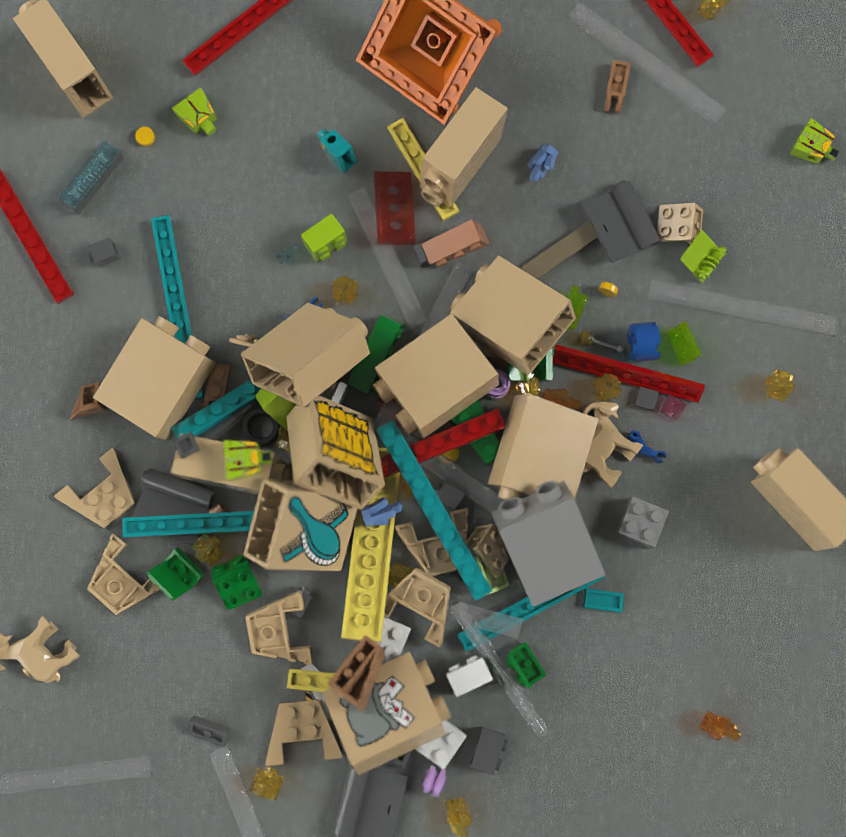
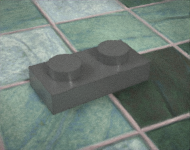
[188,715,230,747]

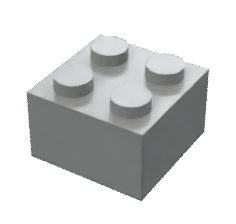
[616,496,669,548]

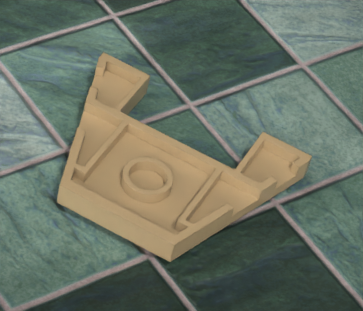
[54,448,136,529]
[394,508,468,577]
[87,533,161,615]
[384,568,451,648]
[245,591,313,665]
[265,699,343,766]

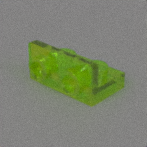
[567,285,588,331]
[665,321,702,366]

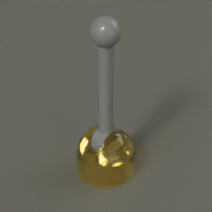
[578,330,624,353]

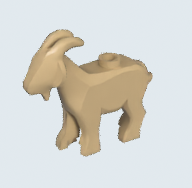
[583,402,643,489]
[0,616,81,683]

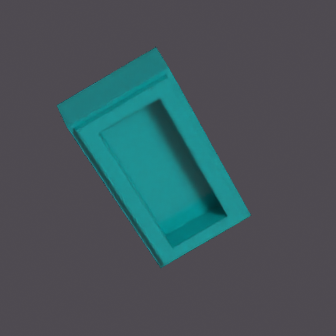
[583,588,625,613]

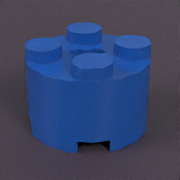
[627,322,661,362]

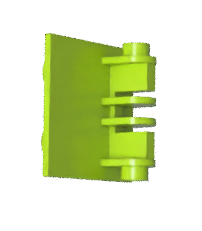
[680,230,727,283]

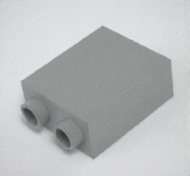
[491,481,605,607]

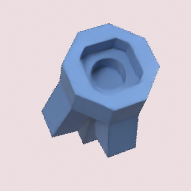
[527,143,559,182]
[361,497,402,527]

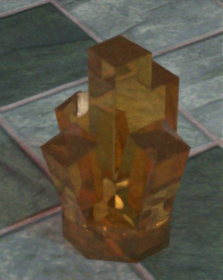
[543,388,582,409]
[699,711,741,741]

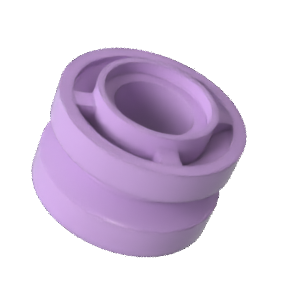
[485,370,510,400]
[422,765,447,797]

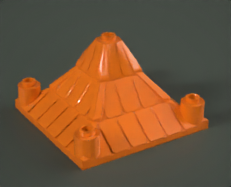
[356,0,502,125]

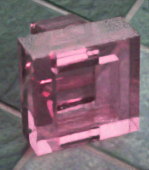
[659,395,686,422]

